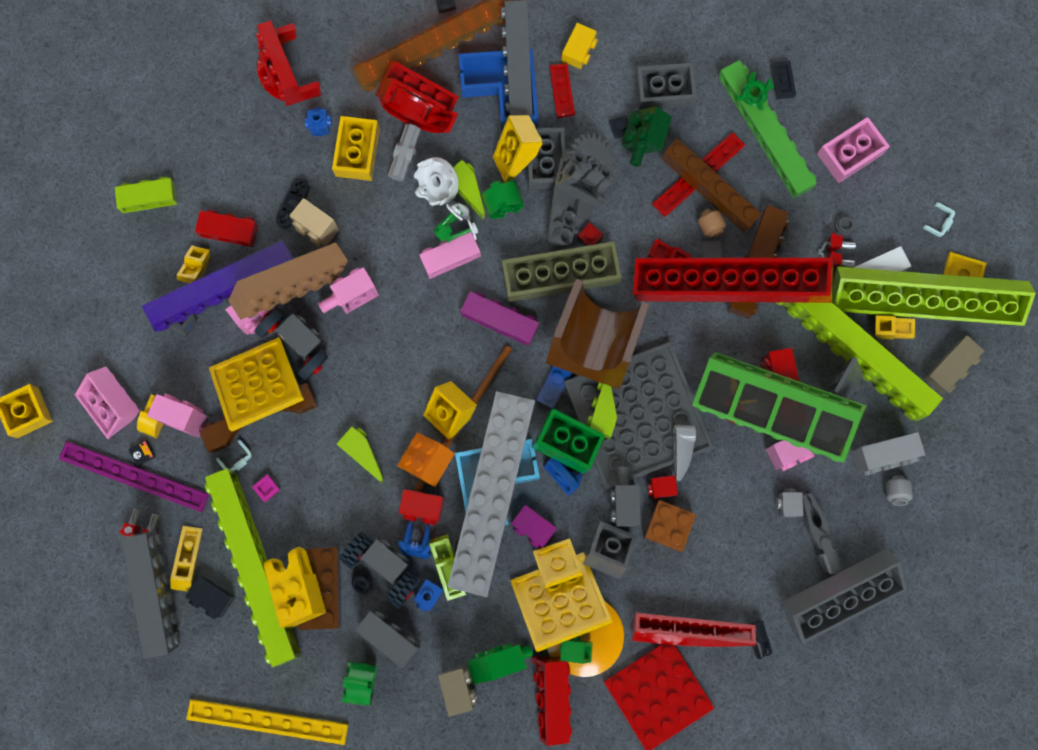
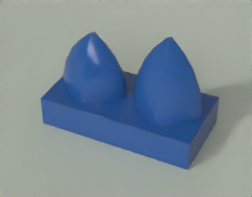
[543,458,582,496]

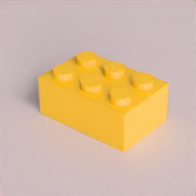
[332,116,380,181]

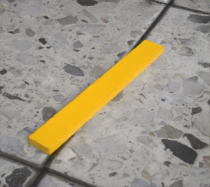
[186,699,349,745]

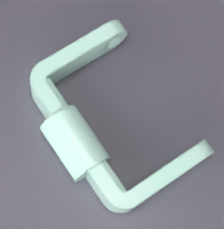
[923,203,955,237]
[216,439,252,471]

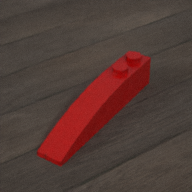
[632,613,756,647]

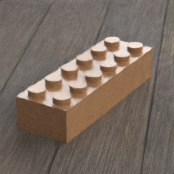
[228,242,348,320]

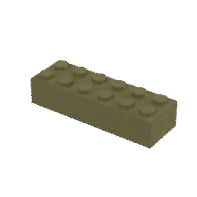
[502,241,621,302]

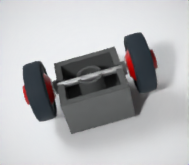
[254,308,329,380]

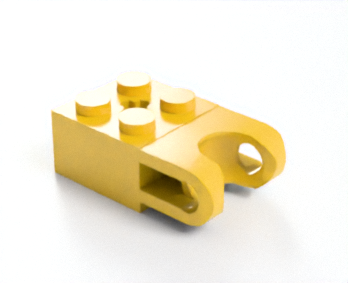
[264,547,326,628]

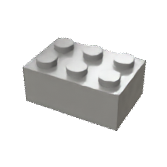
[851,432,925,476]

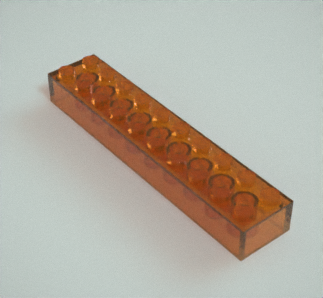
[349,0,524,92]

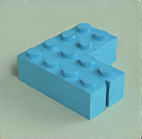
[455,439,540,526]

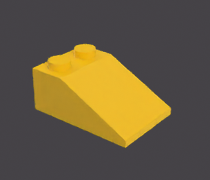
[492,115,542,183]

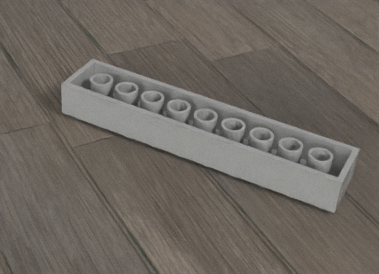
[448,391,535,597]

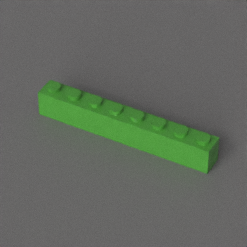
[718,60,816,199]

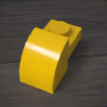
[177,245,210,284]
[875,316,915,340]
[137,394,163,438]

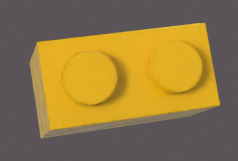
[561,23,598,69]

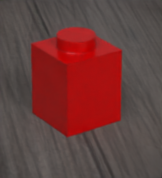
[647,476,678,499]

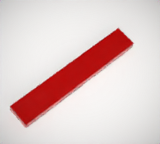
[652,132,745,218]

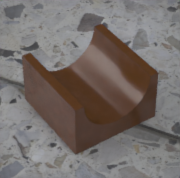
[546,279,649,389]

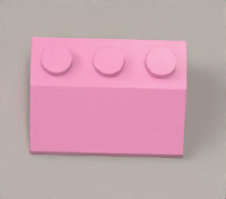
[75,367,139,439]

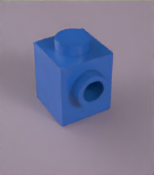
[414,579,444,612]

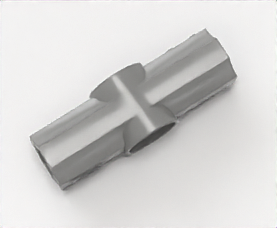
[388,124,421,181]

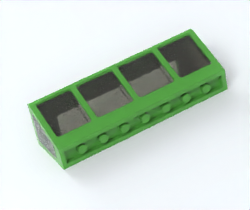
[692,352,866,462]

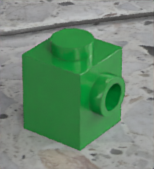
[560,636,593,664]

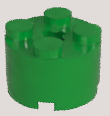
[481,180,524,219]
[342,661,377,706]

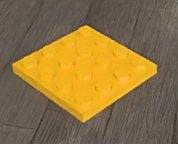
[209,337,304,432]
[510,552,613,652]

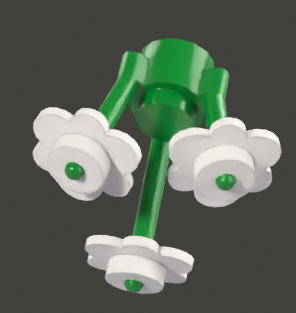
[433,203,478,243]

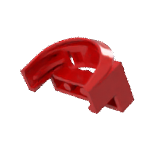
[255,21,321,106]
[375,61,459,133]

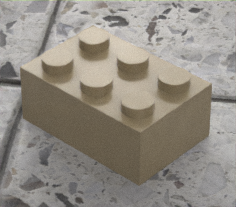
[438,665,478,717]

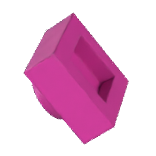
[252,475,280,503]

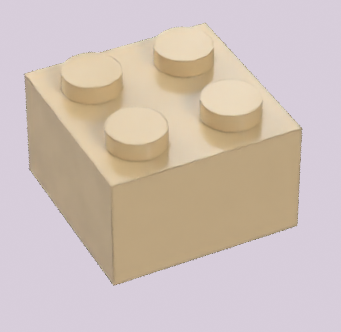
[290,198,339,247]

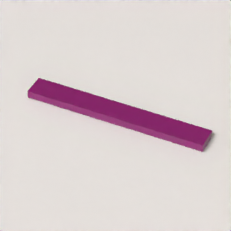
[59,441,210,513]

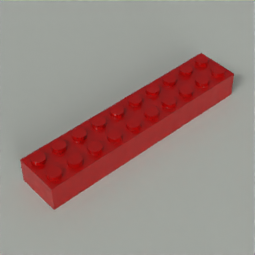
[633,258,833,303]

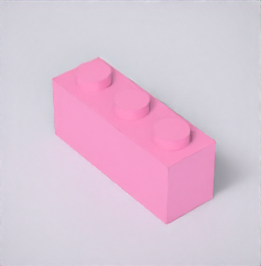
[419,232,481,279]

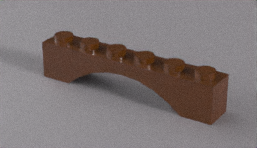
[199,382,318,454]

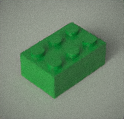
[532,409,605,474]

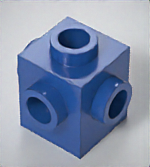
[305,108,332,136]

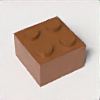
[644,500,696,552]

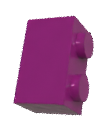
[511,505,557,548]

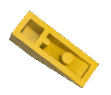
[171,526,203,591]

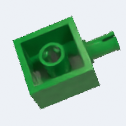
[467,643,533,684]

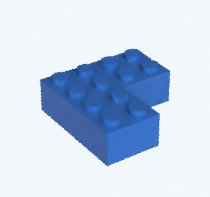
[459,49,538,130]

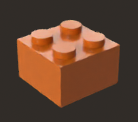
[397,432,455,487]

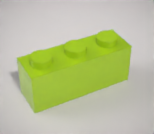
[114,177,178,213]

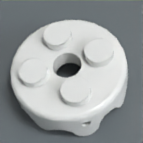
[414,157,458,206]

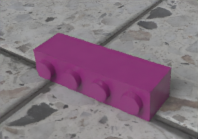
[460,292,539,347]

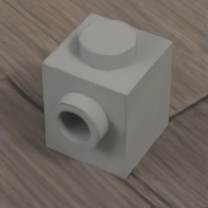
[776,489,803,517]

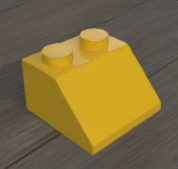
[423,381,477,440]

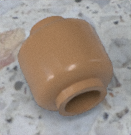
[698,209,726,238]

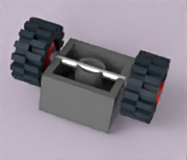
[339,531,421,609]

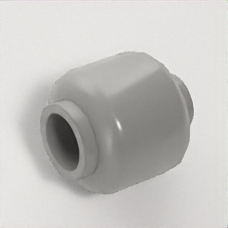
[886,476,913,506]

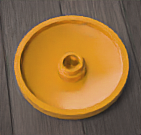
[547,601,624,677]

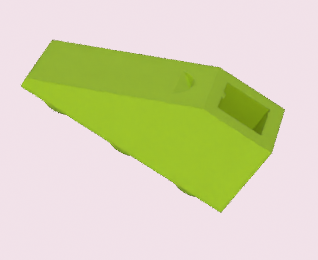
[586,382,617,439]

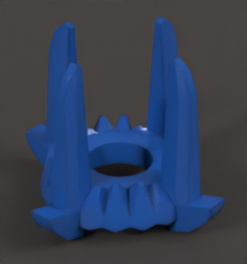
[398,521,432,559]

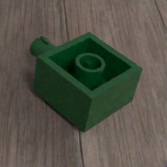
[621,106,672,167]

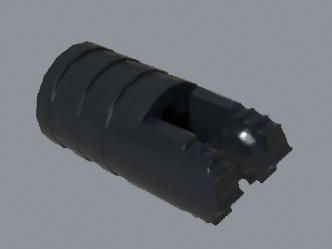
[748,620,772,660]

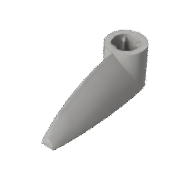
[673,425,696,481]

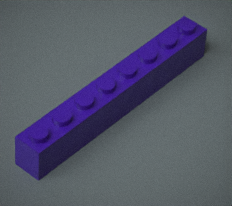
[142,241,294,332]

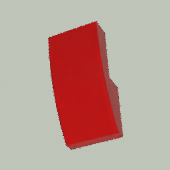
[647,239,691,258]

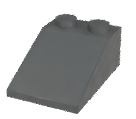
[826,357,863,401]

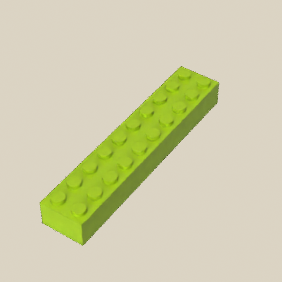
[832,267,1036,326]
[775,302,943,421]
[204,468,302,667]

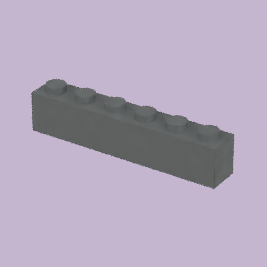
[501,0,532,116]

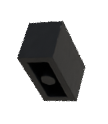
[185,576,236,619]

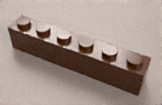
[661,139,761,232]
[728,205,789,319]

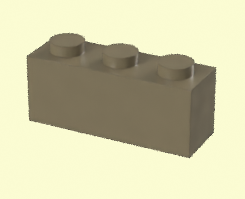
[924,335,984,395]

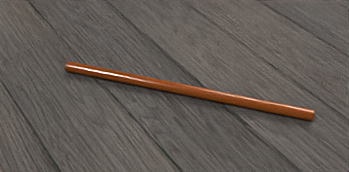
[413,345,512,492]

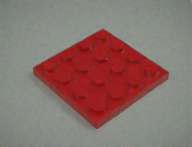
[604,644,715,750]

